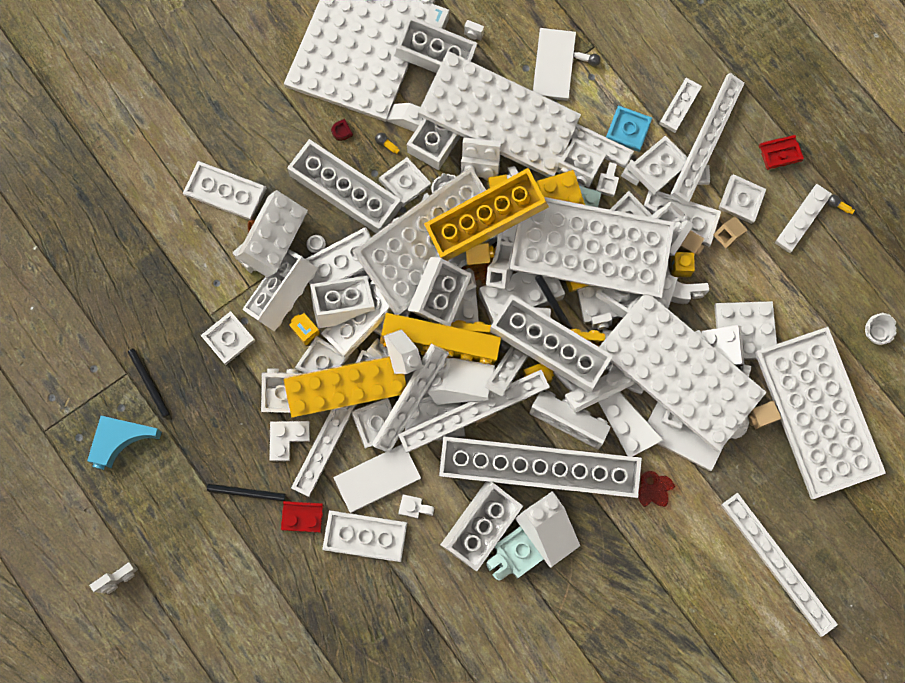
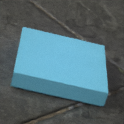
[606,105,652,152]

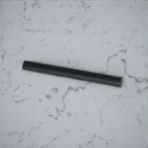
[535,275,573,330]
[128,349,170,418]
[207,484,286,501]

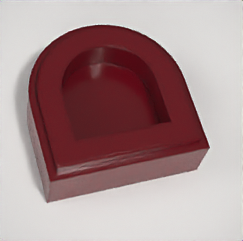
[331,118,353,141]

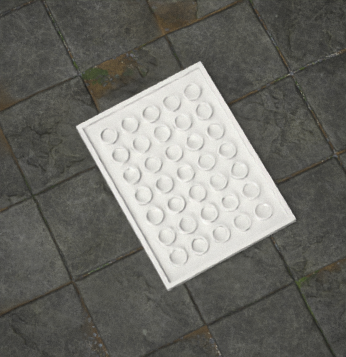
[284,0,435,122]

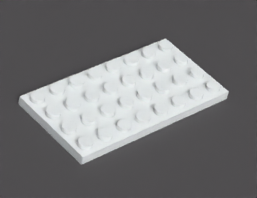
[417,51,581,177]
[352,167,498,315]
[509,197,675,299]
[599,294,766,452]
[755,327,886,499]

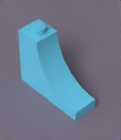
[87,416,162,470]

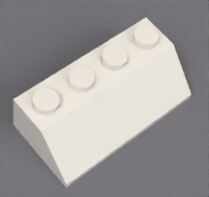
[242,249,318,332]
[529,390,611,450]
[440,481,523,571]

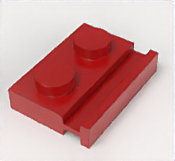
[759,135,804,170]
[281,501,323,533]

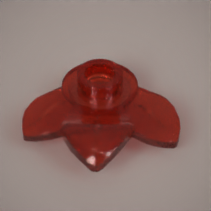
[638,471,675,507]

